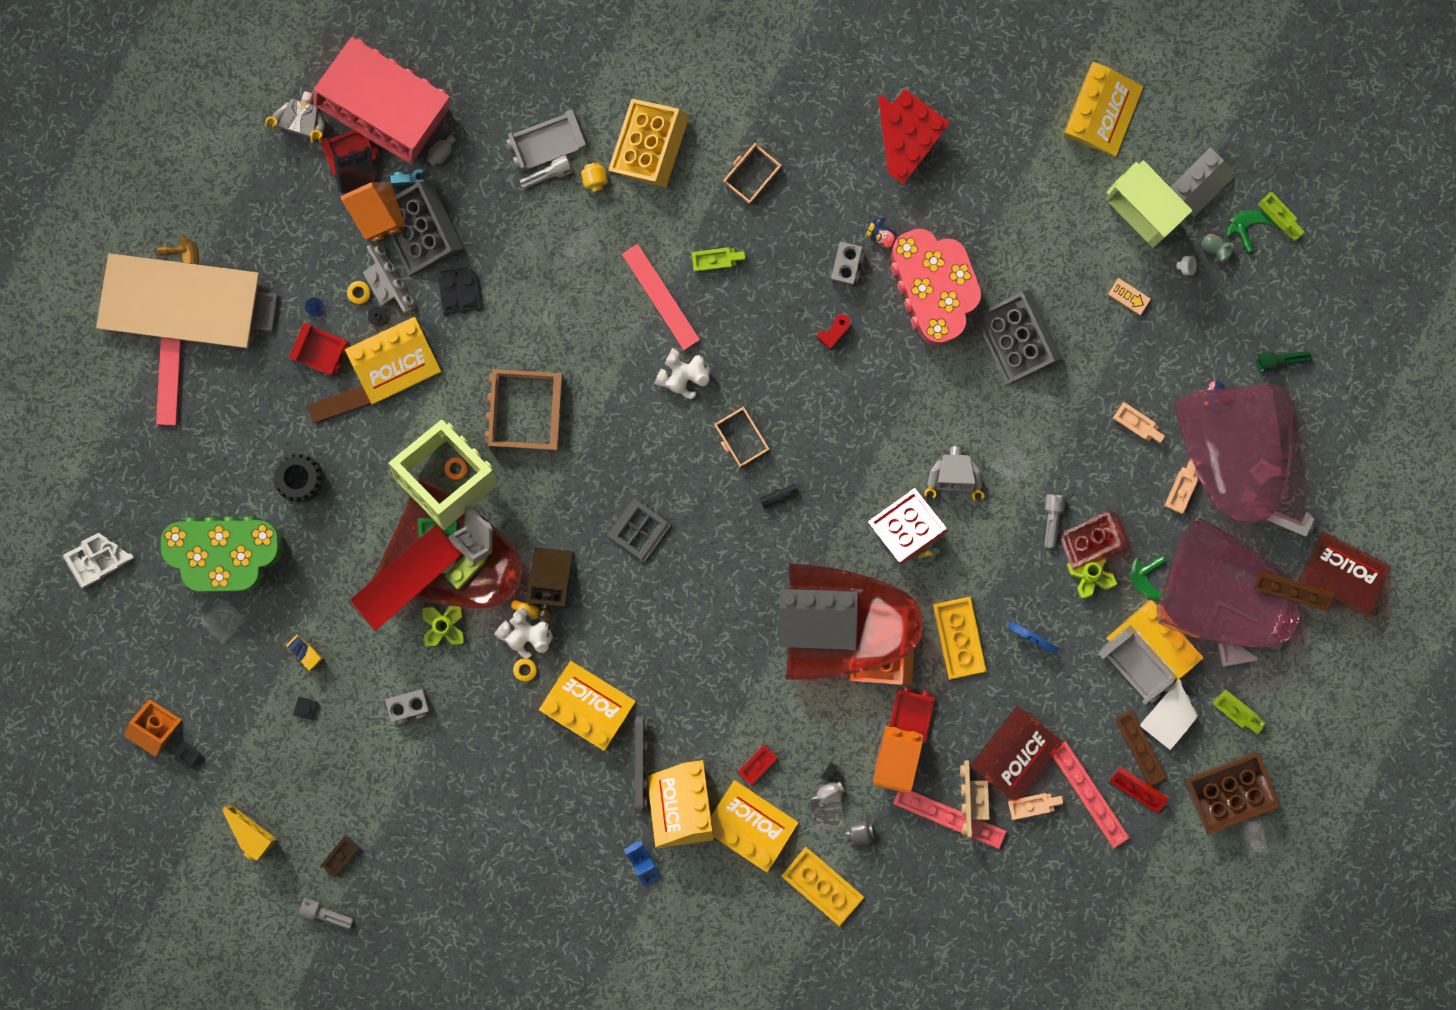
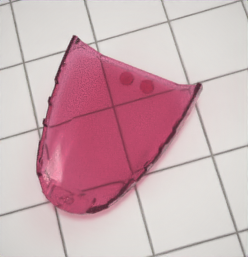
[1174,384,1293,523]
[1156,517,1299,648]

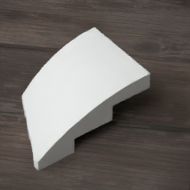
[63,533,134,589]
[1140,679,1198,750]

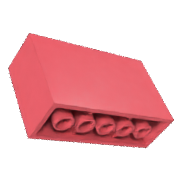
[313,37,450,164]

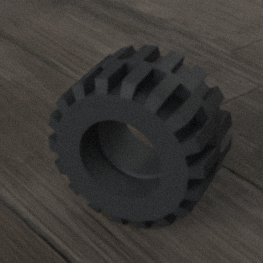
[272,453,324,502]

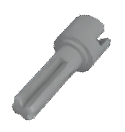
[520,155,573,189]
[1044,494,1066,548]
[298,897,353,929]

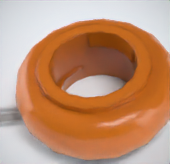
[444,457,468,480]

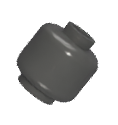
[846,820,876,847]

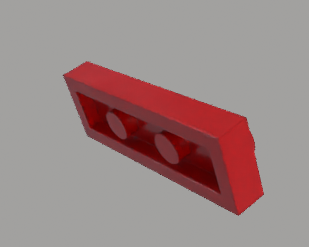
[1109,766,1169,813]

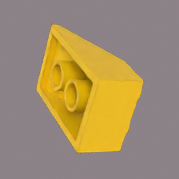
[222,805,277,861]

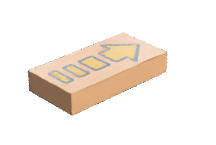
[1108,278,1150,315]

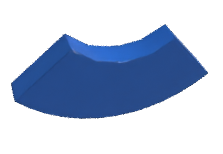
[1009,622,1059,654]

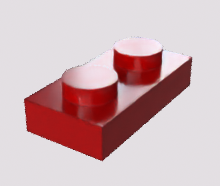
[737,744,778,785]

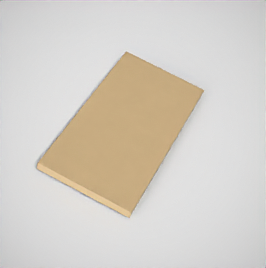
[96,253,260,349]

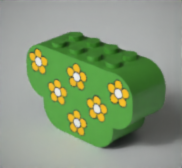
[161,517,283,592]

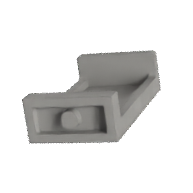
[506,109,587,172]
[1238,486,1315,536]
[1098,625,1176,705]

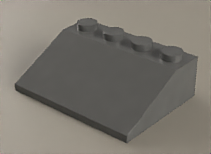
[390,180,463,276]
[974,289,1062,385]
[779,589,858,650]

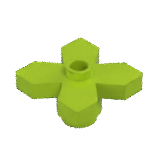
[1067,550,1117,600]
[423,606,464,646]

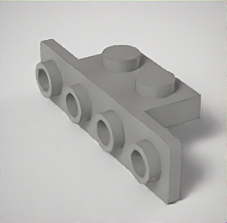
[363,242,416,313]

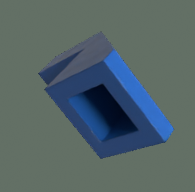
[624,840,662,887]

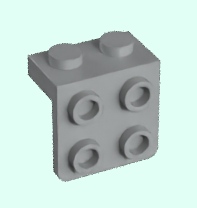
[449,506,493,564]

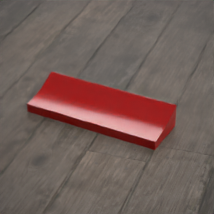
[349,524,462,632]

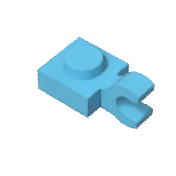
[390,169,424,186]

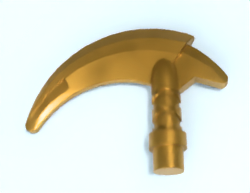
[157,234,198,265]

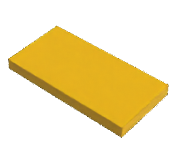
[933,597,987,680]
[781,847,865,927]

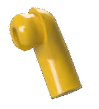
[511,600,539,619]

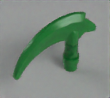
[1226,211,1279,253]
[1129,556,1173,600]

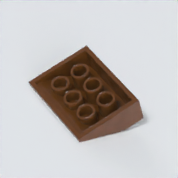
[1183,752,1280,834]

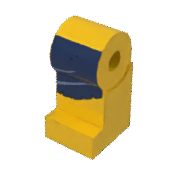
[286,634,323,671]

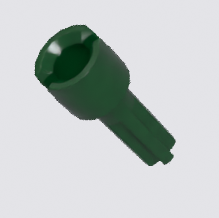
[1256,351,1311,373]

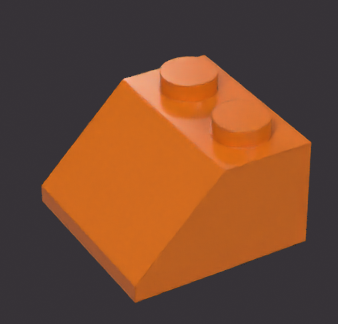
[124,699,182,757]

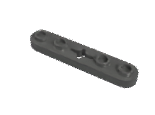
[635,716,647,813]

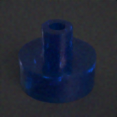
[305,297,325,317]

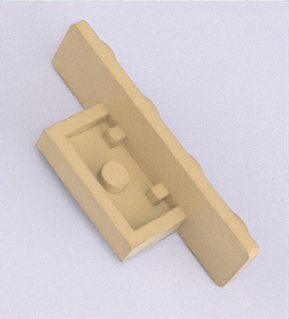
[960,760,989,840]

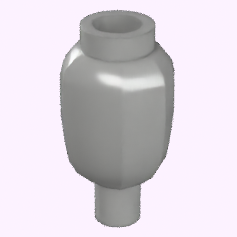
[426,135,456,167]
[810,781,845,804]

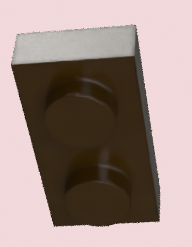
[320,835,360,877]

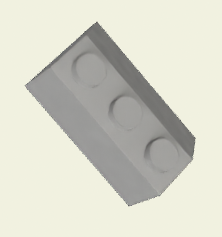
[1170,147,1234,217]

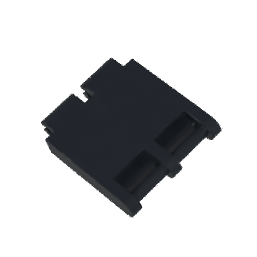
[333,147,376,195]
[438,267,482,316]

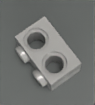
[831,242,864,286]
[385,689,430,724]

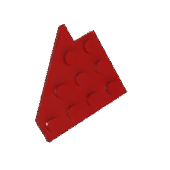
[878,88,950,185]

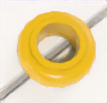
[347,281,371,305]
[513,658,537,682]

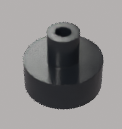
[368,306,387,326]
[820,762,840,782]

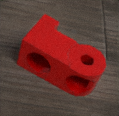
[816,314,850,349]

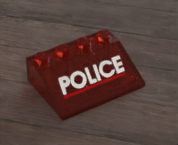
[1297,531,1391,617]
[969,705,1064,803]

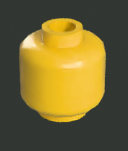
[581,163,608,192]

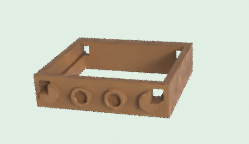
[485,369,563,451]

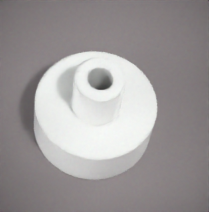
[1177,256,1197,275]

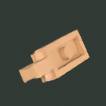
[1113,402,1165,443]
[1164,460,1198,514]
[1008,793,1063,821]

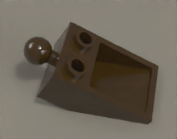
[526,547,573,623]

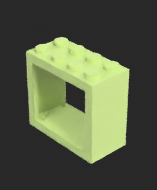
[1105,160,1193,248]
[389,420,496,530]

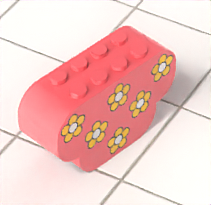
[890,229,981,346]

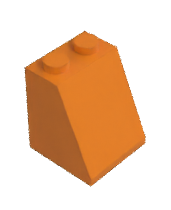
[340,182,406,242]
[873,726,923,794]

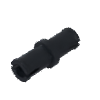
[759,483,799,509]

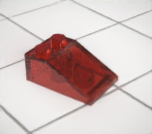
[1059,510,1130,569]

